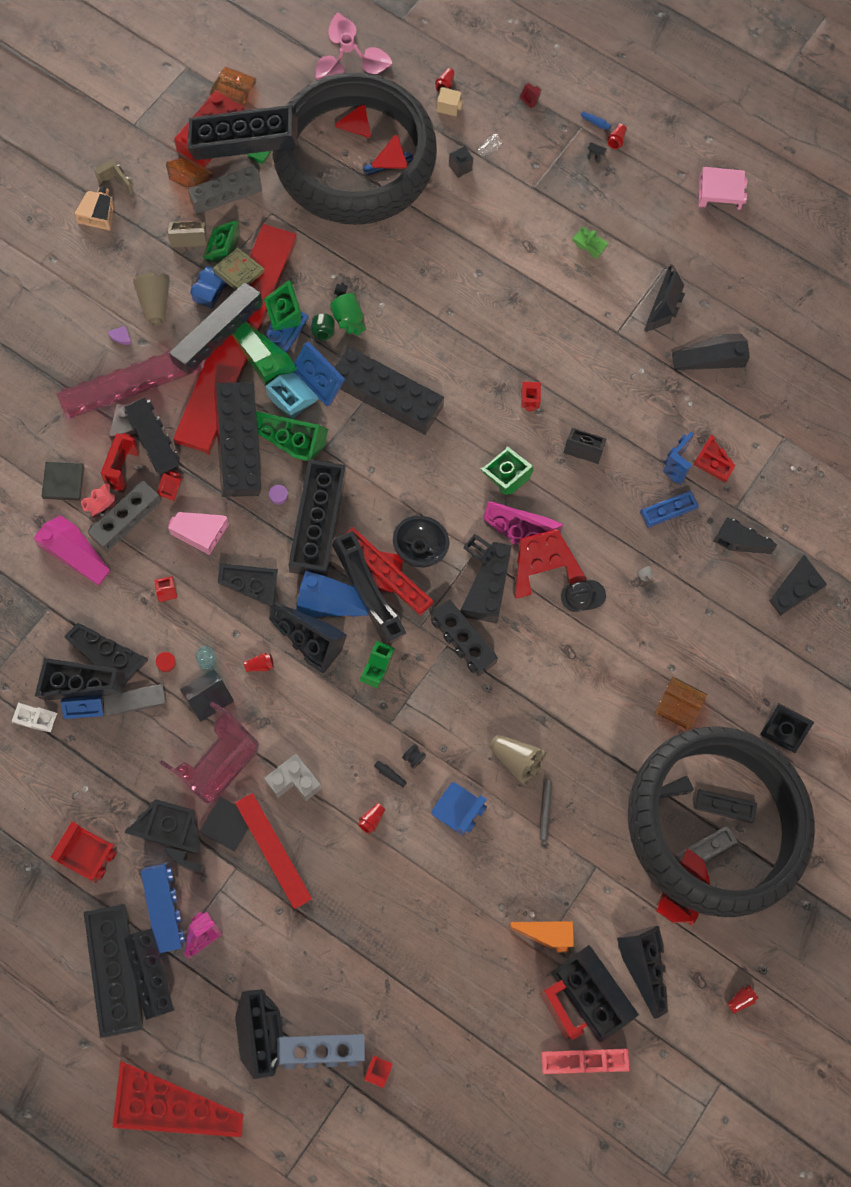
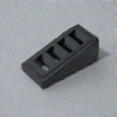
[659,776,694,798]

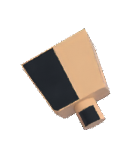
[75,186,114,230]

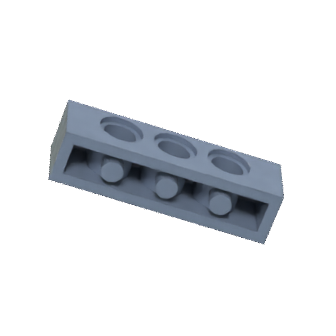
[277,1034,365,1069]

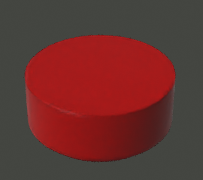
[155,652,176,672]

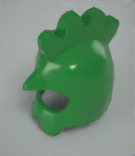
[330,293,366,336]

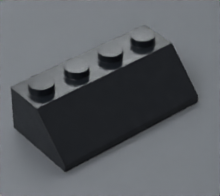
[551,945,639,1043]

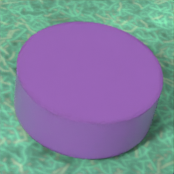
[269,485,288,505]

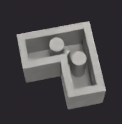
[264,754,321,801]

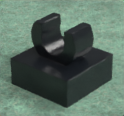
[588,142,607,163]

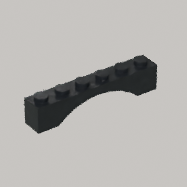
[332,531,406,645]

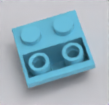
[266,373,319,419]

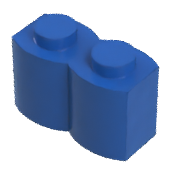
[190,266,227,308]

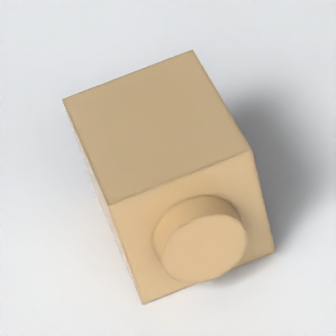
[437,87,464,116]

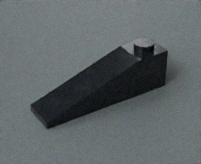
[672,334,750,370]
[269,602,347,673]
[617,925,668,1019]

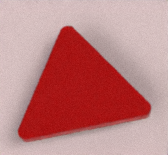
[335,105,371,138]
[371,135,408,169]

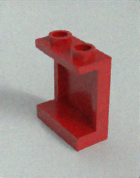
[101,433,140,493]
[50,822,117,883]
[540,980,587,1040]

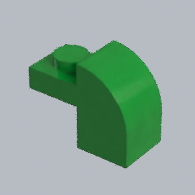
[360,641,395,689]

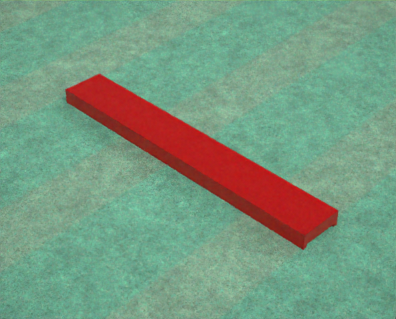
[173,224,297,455]

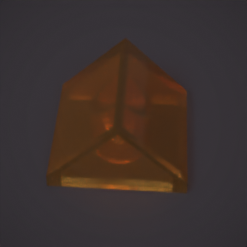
[166,158,213,189]

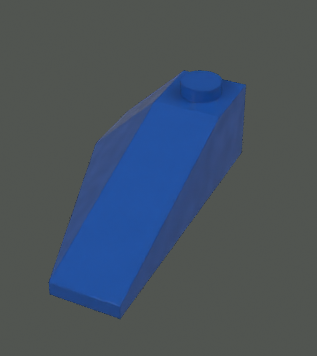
[296,571,369,618]

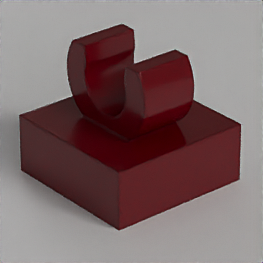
[519,83,542,109]

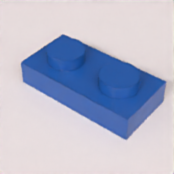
[61,695,104,719]

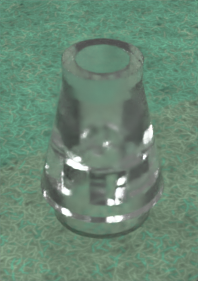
[476,133,503,158]

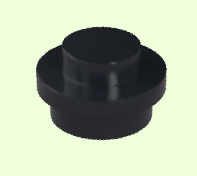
[333,282,348,298]

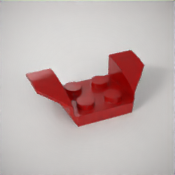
[655,848,711,926]

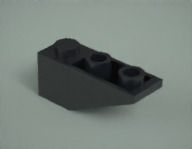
[713,517,778,554]

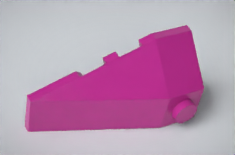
[483,501,563,547]
[184,912,222,959]

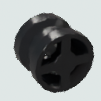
[402,744,427,769]

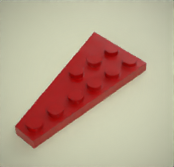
[112,1061,244,1137]

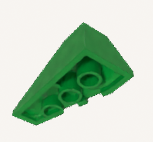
[232,322,297,387]
[256,411,329,461]

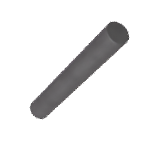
[540,780,553,841]

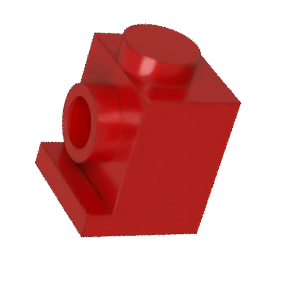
[521,381,541,411]

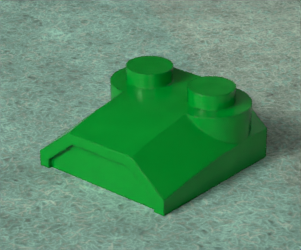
[481,447,534,495]

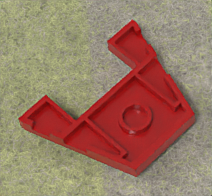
[514,529,586,599]

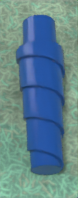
[581,111,611,131]

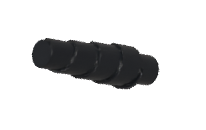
[374,760,407,788]

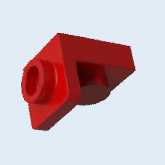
[157,470,184,501]

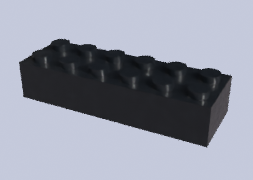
[187,104,298,161]
[335,346,444,435]
[214,383,262,497]
[288,460,346,577]

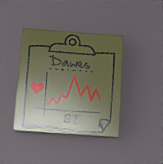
[213,248,264,290]

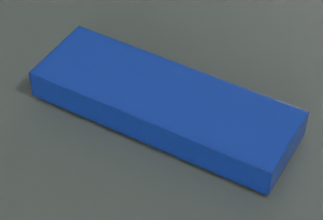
[640,490,699,528]

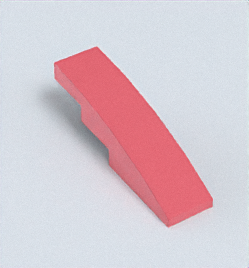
[542,1049,631,1074]

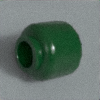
[311,313,335,341]

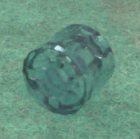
[196,646,216,669]

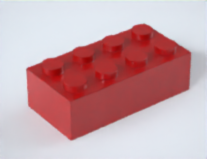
[174,90,244,168]

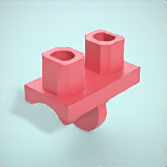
[81,484,116,517]

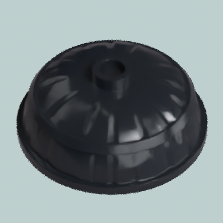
[392,515,450,568]

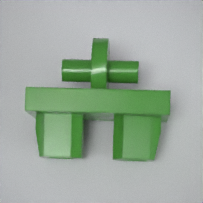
[572,226,608,258]

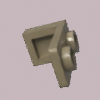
[94,159,134,195]

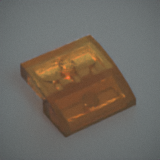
[210,67,256,105]
[654,676,707,730]

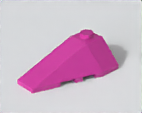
[33,515,110,586]

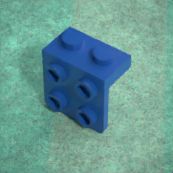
[663,432,694,485]
[432,782,487,836]

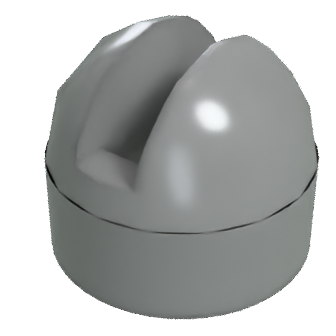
[636,566,653,582]

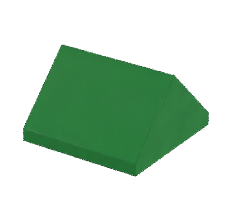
[203,220,240,263]
[264,280,301,331]

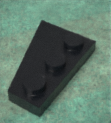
[769,555,827,616]
[218,563,278,607]

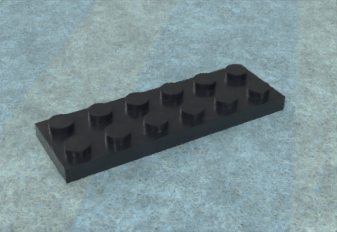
[84,904,143,1038]

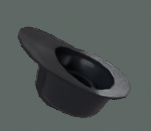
[561,580,606,612]

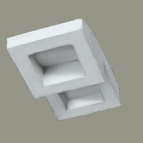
[12,703,57,732]

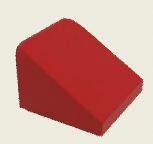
[154,576,177,602]

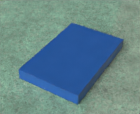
[294,342,345,406]

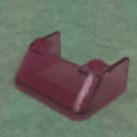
[159,702,259,804]

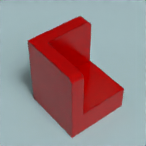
[364,1055,392,1088]

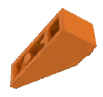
[509,921,574,953]

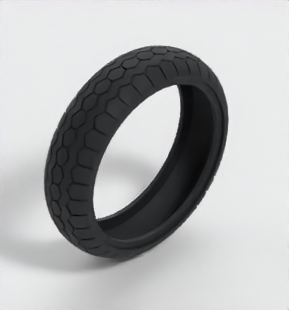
[272,72,437,225]
[628,726,815,917]

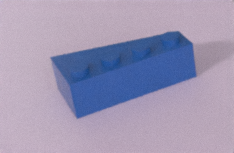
[140,862,186,953]

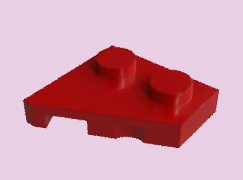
[693,434,736,483]

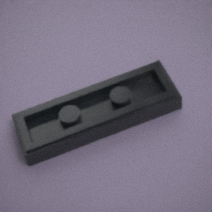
[694,789,757,823]

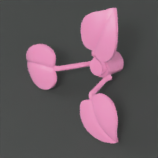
[315,12,392,80]

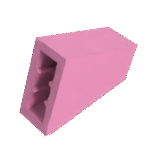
[168,512,229,555]

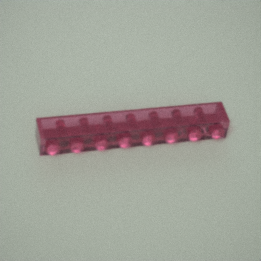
[56,350,204,420]

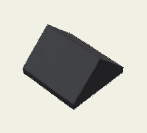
[563,428,607,464]
[180,669,234,722]
[760,703,814,753]

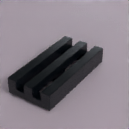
[463,534,497,564]

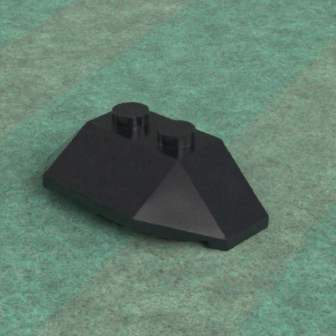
[644,264,685,332]
[235,989,283,1079]

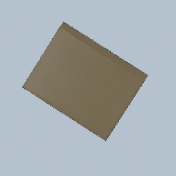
[168,220,207,247]

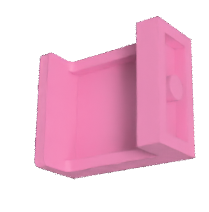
[699,167,747,210]

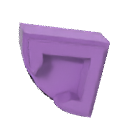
[108,326,131,345]

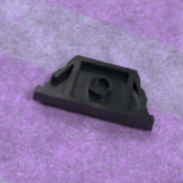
[125,799,201,855]

